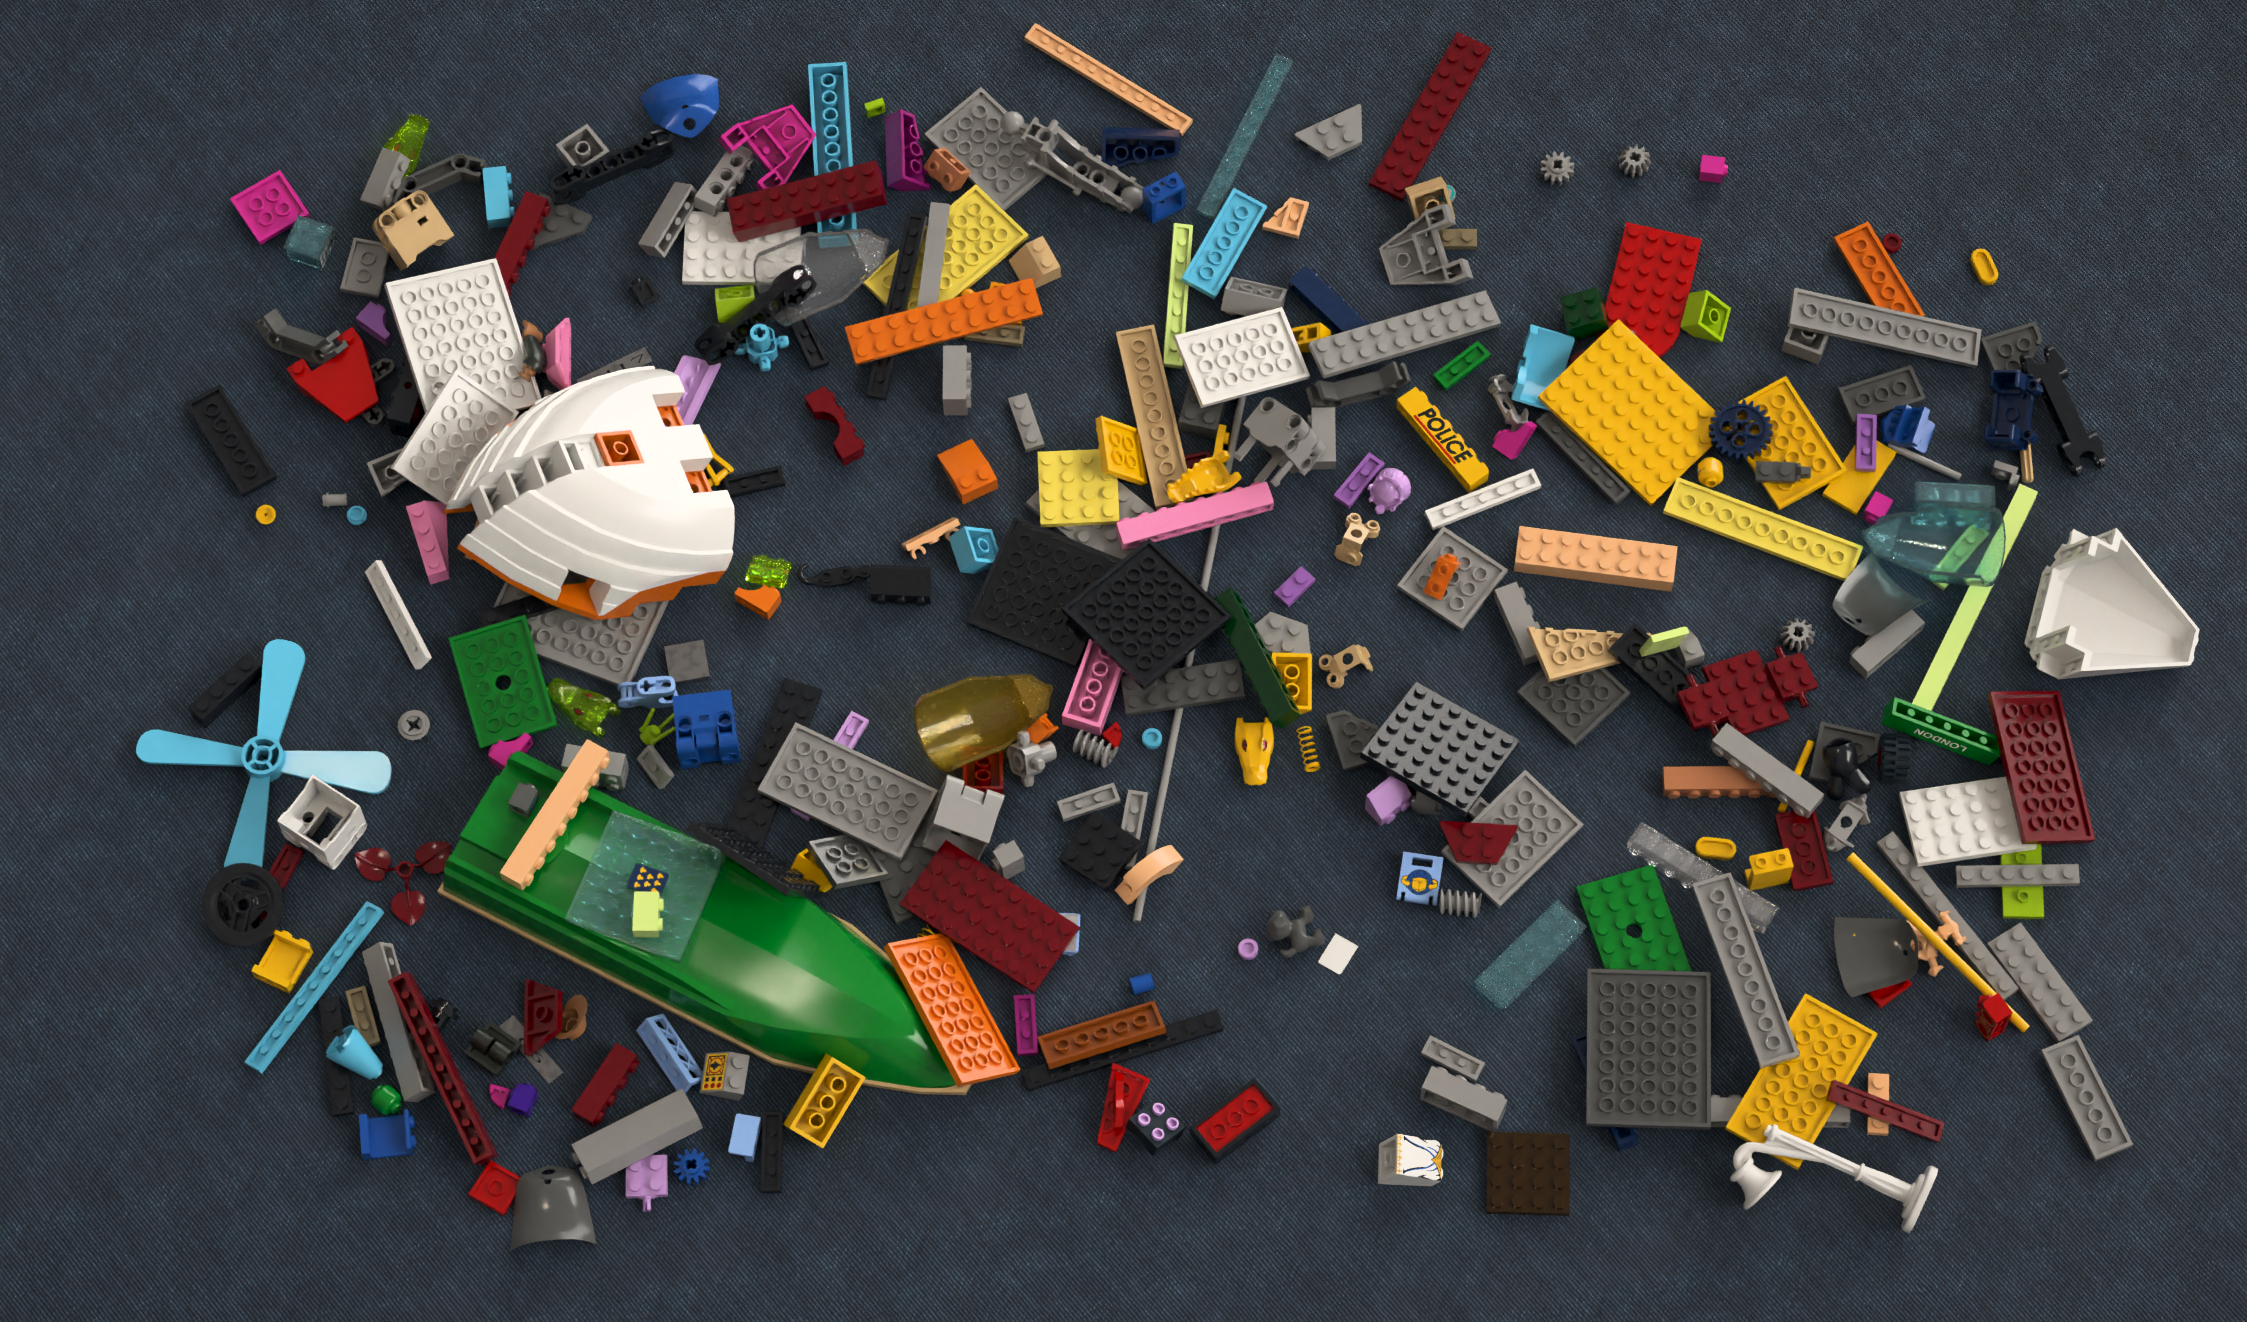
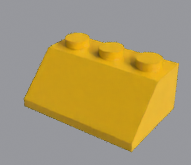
[1271,653,1312,714]

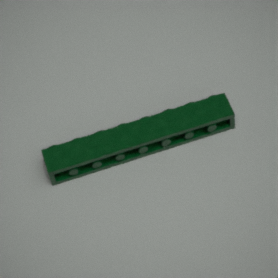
[1214,588,1301,729]

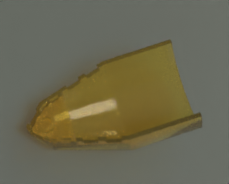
[914,674,1053,773]

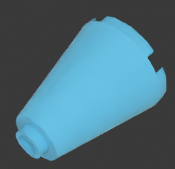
[326,1025,383,1080]

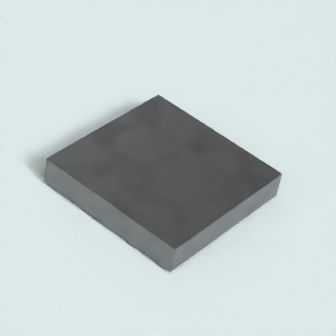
[664,640,710,684]

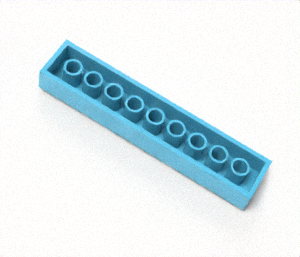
[808,62,858,247]

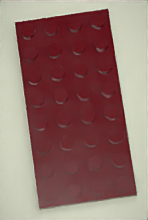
[1987,691,2095,844]
[900,840,1080,994]

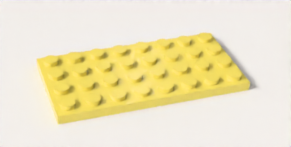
[862,184,1029,311]

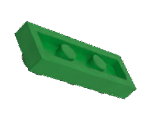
[1433,341,1491,392]

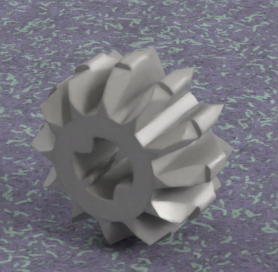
[1618,144,1651,178]
[1780,618,1815,653]

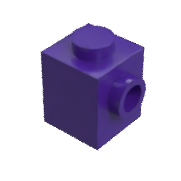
[508,1083,539,1118]

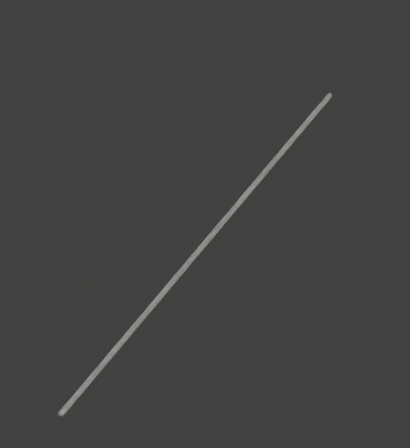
[1133,396,1246,923]

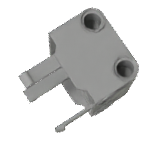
[1233,397,1325,487]

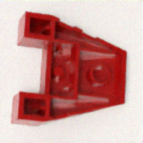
[286,327,379,423]

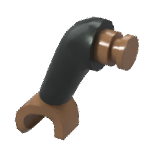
[518,320,546,382]

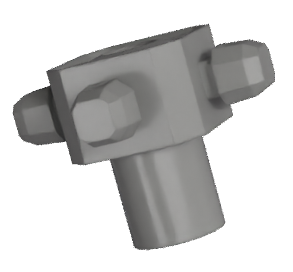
[1006,731,1057,787]

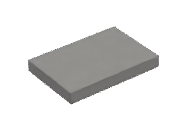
[340,238,390,298]

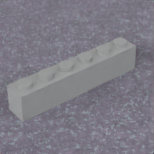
[1710,723,1824,819]

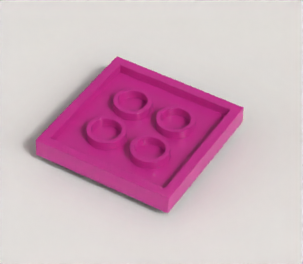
[230,170,310,245]

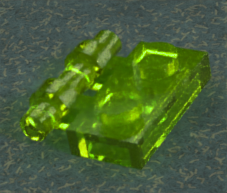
[746,555,792,589]

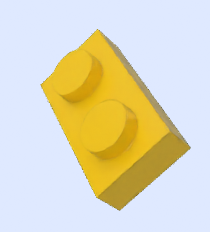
[1213,424,1230,456]

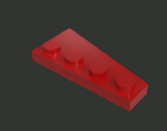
[1097,1063,1150,1153]

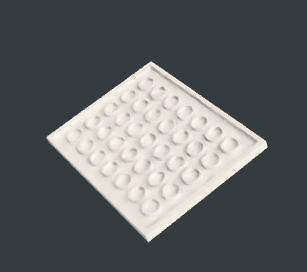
[384,258,542,414]

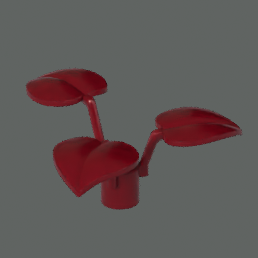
[355,841,451,926]

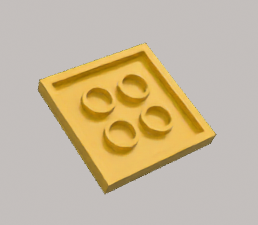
[1096,416,1147,486]

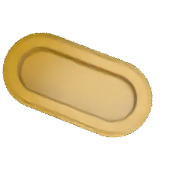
[1970,249,1998,285]
[1695,837,1736,860]

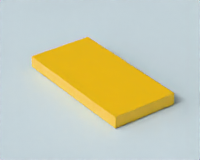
[1822,440,1897,515]

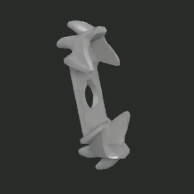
[1488,374,1529,431]
[1823,793,1871,852]

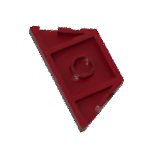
[1439,821,1518,865]
[524,979,563,1056]

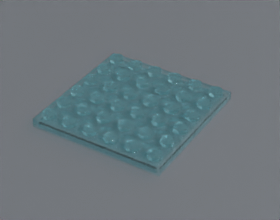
[565,810,727,963]

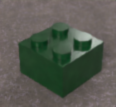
[1560,287,1609,341]

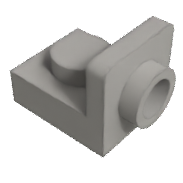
[1991,460,2020,491]

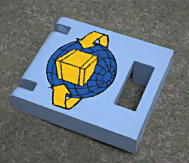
[1396,851,1443,906]

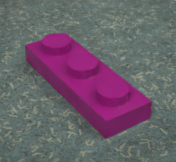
[1014,994,1038,1056]

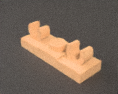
[901,517,960,559]

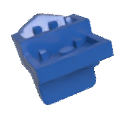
[1881,405,1935,453]

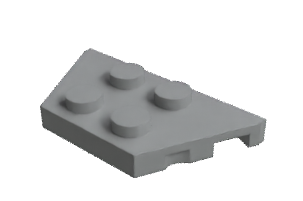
[1294,104,1362,160]
[1255,612,1311,655]

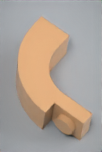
[1115,845,1184,905]

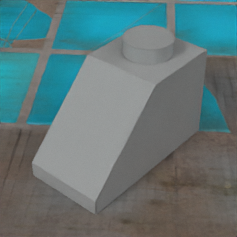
[1675,627,1705,669]

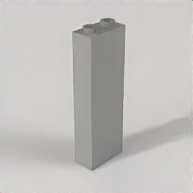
[571,1089,703,1184]

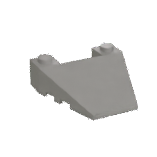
[1379,204,1474,285]

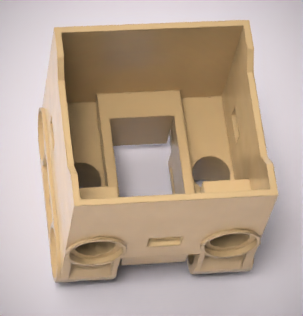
[372,190,454,271]

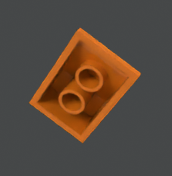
[937,439,998,504]

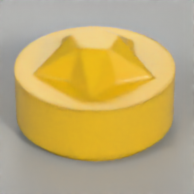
[256,505,276,525]

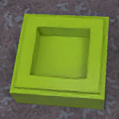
[864,98,885,118]

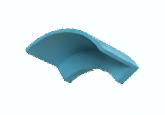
[1511,324,1575,411]

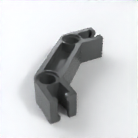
[392,153,487,205]
[253,308,349,365]
[1306,361,1411,408]

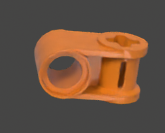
[1026,713,1059,744]

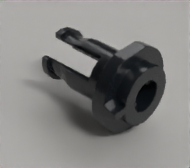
[430,997,460,1033]

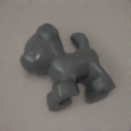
[1265,905,1325,958]

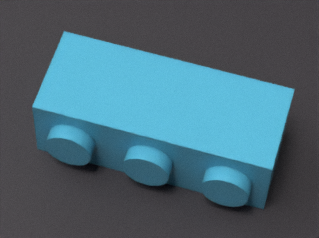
[482,166,515,229]

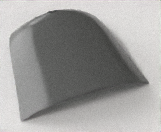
[1834,917,1918,998]

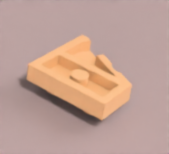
[1263,197,1309,239]

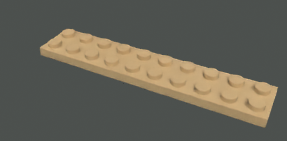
[1116,325,1194,510]

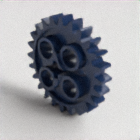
[1709,399,1773,462]

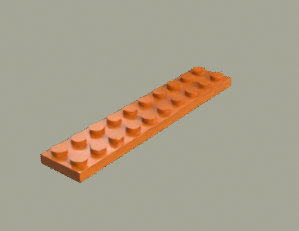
[845,278,1043,365]

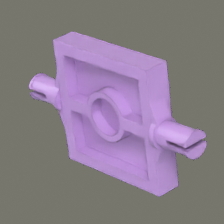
[626,1154,668,1212]

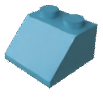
[949,526,999,574]

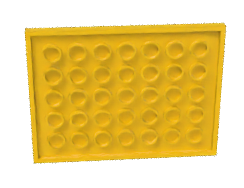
[1538,319,1728,506]

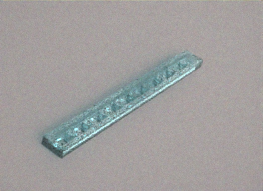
[1197,54,1293,220]

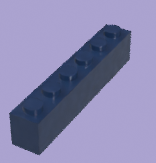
[1288,266,1370,334]

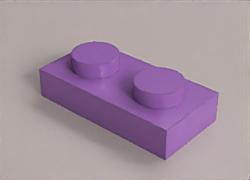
[1274,566,1316,608]

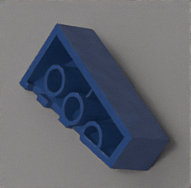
[1101,127,1180,167]

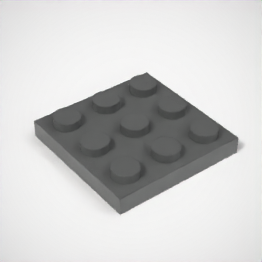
[807,834,888,890]

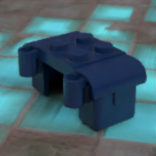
[1984,370,2043,451]

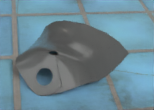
[1832,551,1929,636]
[510,1166,597,1251]

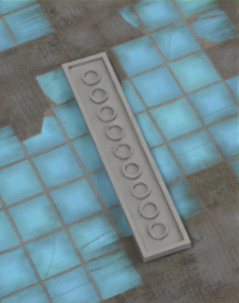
[1788,288,1982,368]
[1308,290,1501,379]
[1692,872,1800,1069]

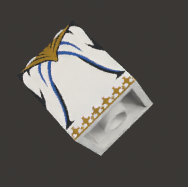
[1378,1134,1443,1186]

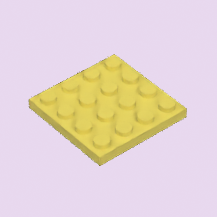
[1038,449,1120,527]

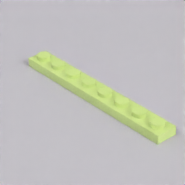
[1163,223,1193,369]

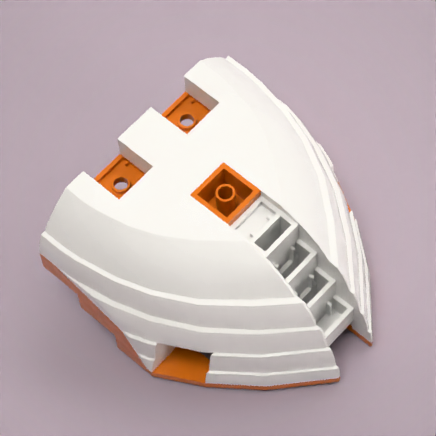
[443,366,735,620]

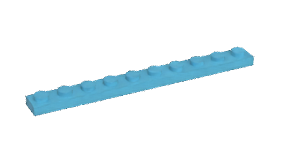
[244,901,384,1074]

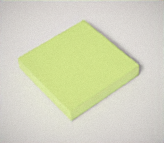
[1639,627,1689,657]

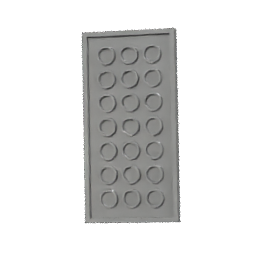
[758,722,938,861]

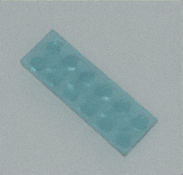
[1473,900,1587,1011]

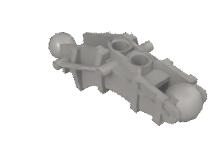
[1000,111,1143,213]

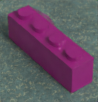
[885,109,931,192]

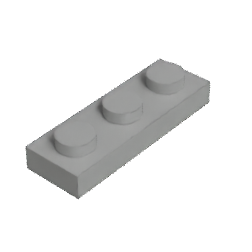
[1008,393,1045,452]
[1057,782,1121,822]
[1421,1035,1485,1083]

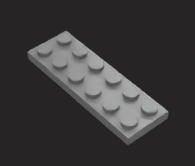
[1987,922,2093,1043]
[2040,1035,2133,1162]

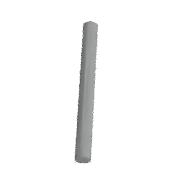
[1887,444,1962,481]

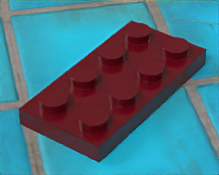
[1774,810,1833,892]

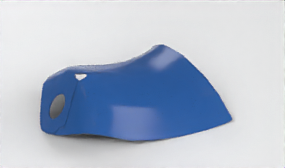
[640,74,719,138]

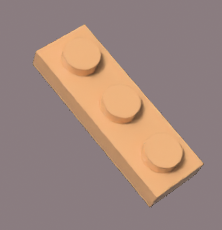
[1867,1073,1889,1136]

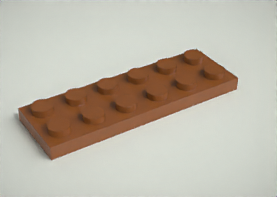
[1037,1000,1166,1069]

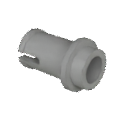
[322,493,347,508]

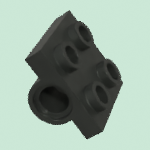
[464,1021,522,1077]

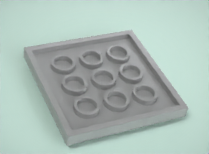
[1397,526,1508,632]

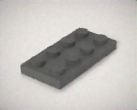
[1838,365,1926,425]

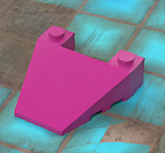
[718,105,817,190]

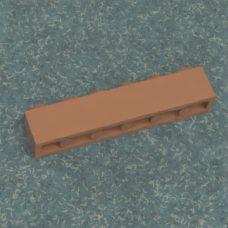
[1662,766,1777,799]

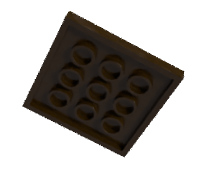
[1486,1132,1570,1216]

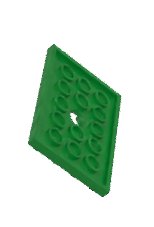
[449,615,558,750]
[1576,864,1692,972]

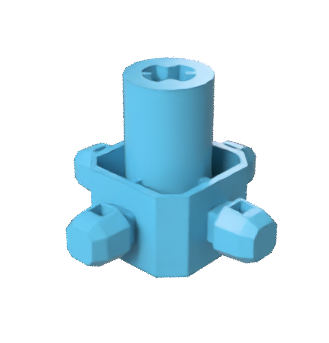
[735,324,789,372]

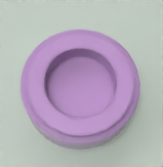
[1238,939,1258,960]

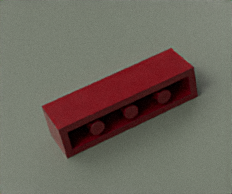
[571,1043,639,1128]

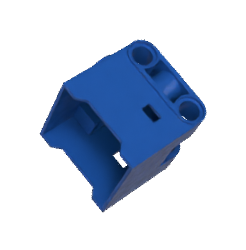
[672,690,741,770]

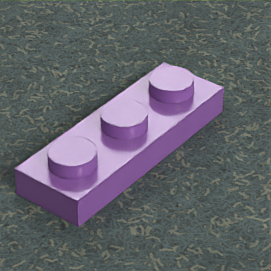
[1855,414,1877,472]
[1333,452,1385,509]

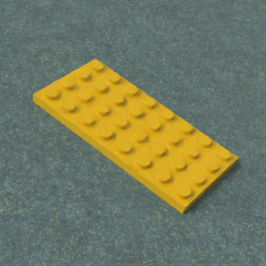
[1725,993,1878,1170]

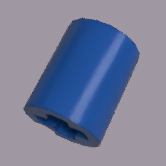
[1129,973,1155,995]

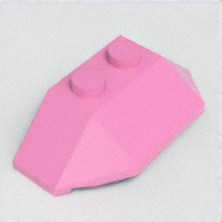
[542,318,571,390]

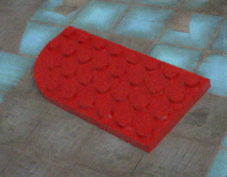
[1598,222,1702,358]

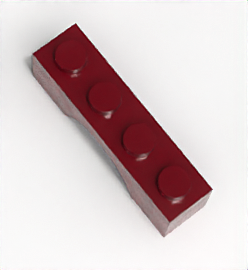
[805,386,865,466]

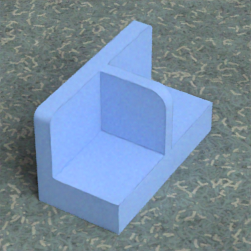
[728,1114,762,1162]

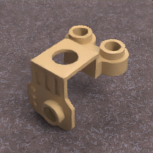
[1334,513,1380,566]
[1319,644,1373,689]

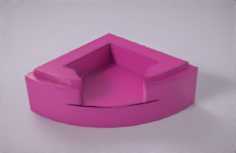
[490,1084,510,1110]

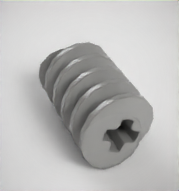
[1073,729,1118,768]
[1439,888,1482,918]

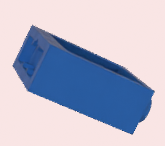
[1142,172,1186,224]

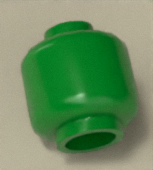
[371,1085,402,1115]

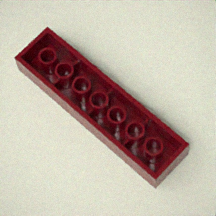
[727,160,887,242]

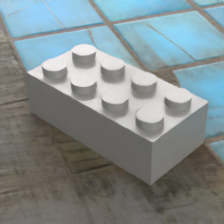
[1420,1066,1507,1132]

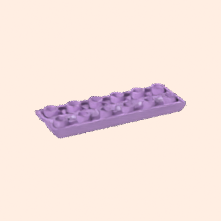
[665,355,721,427]

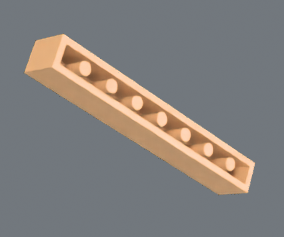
[500,739,610,891]

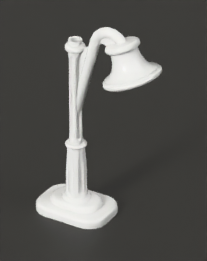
[1730,1124,1938,1234]

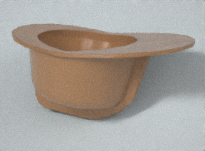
[555,995,588,1040]

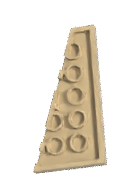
[1526,627,1651,682]

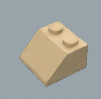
[1404,176,1455,220]
[1009,236,1061,289]

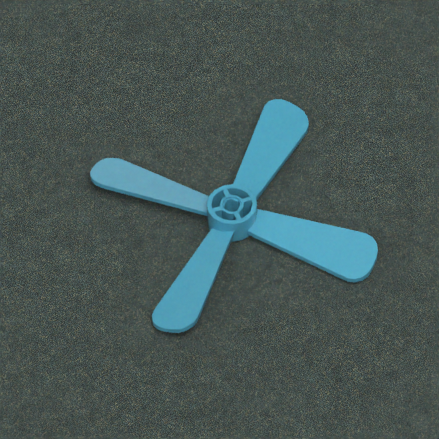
[136,639,392,881]

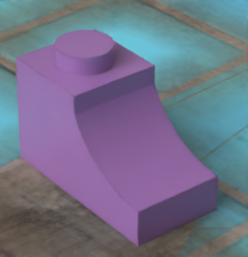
[356,301,393,347]

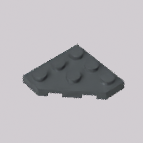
[532,193,593,250]
[1980,321,2042,372]
[1325,710,1379,772]
[1809,722,1880,783]

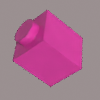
[1699,155,1728,183]
[1863,491,1893,527]

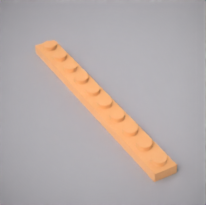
[1024,23,1193,137]

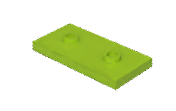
[2000,844,2044,919]

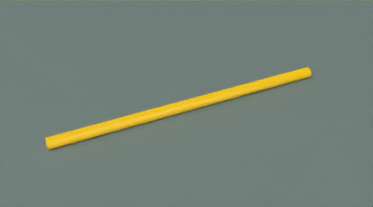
[1846,852,2029,1033]

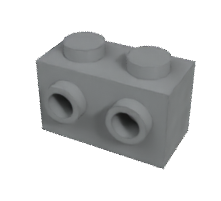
[991,840,1025,879]

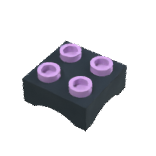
[1125,1098,1186,1156]

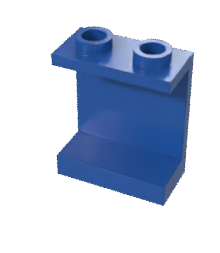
[359,1109,417,1160]

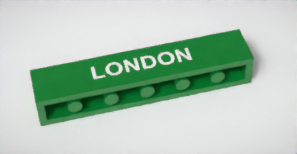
[1881,697,2001,766]

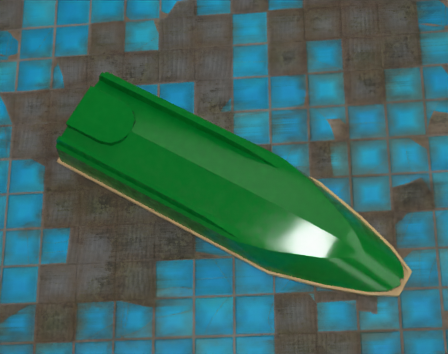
[437,751,972,1095]

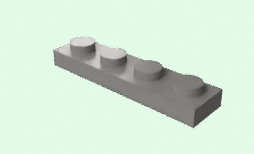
[1121,789,1148,870]

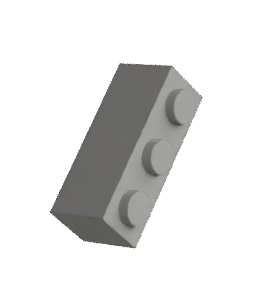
[360,148,410,211]
[1307,407,1336,469]

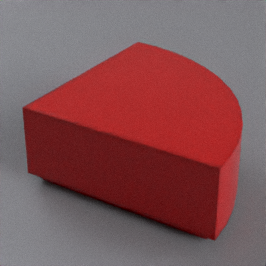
[1101,722,1121,749]

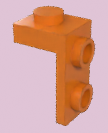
[1423,553,1461,600]

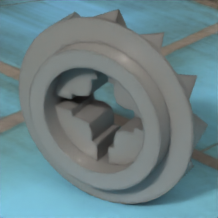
[398,710,430,742]

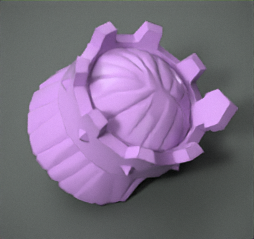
[1367,468,1411,514]

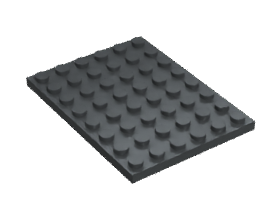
[1586,968,1711,1130]

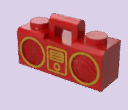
[1975,993,2013,1042]

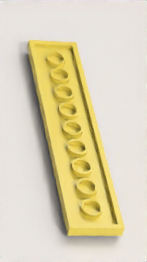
[1663,477,1863,581]

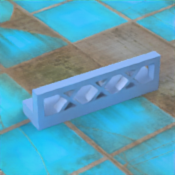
[636,1014,703,1093]

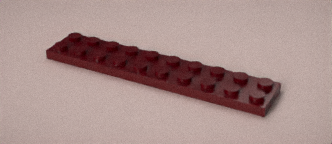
[1369,32,1492,202]

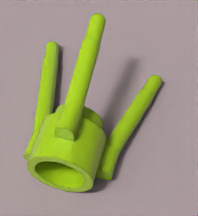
[639,708,676,746]

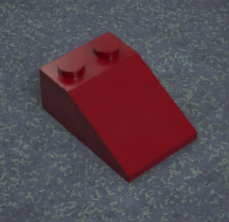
[962,747,1003,807]

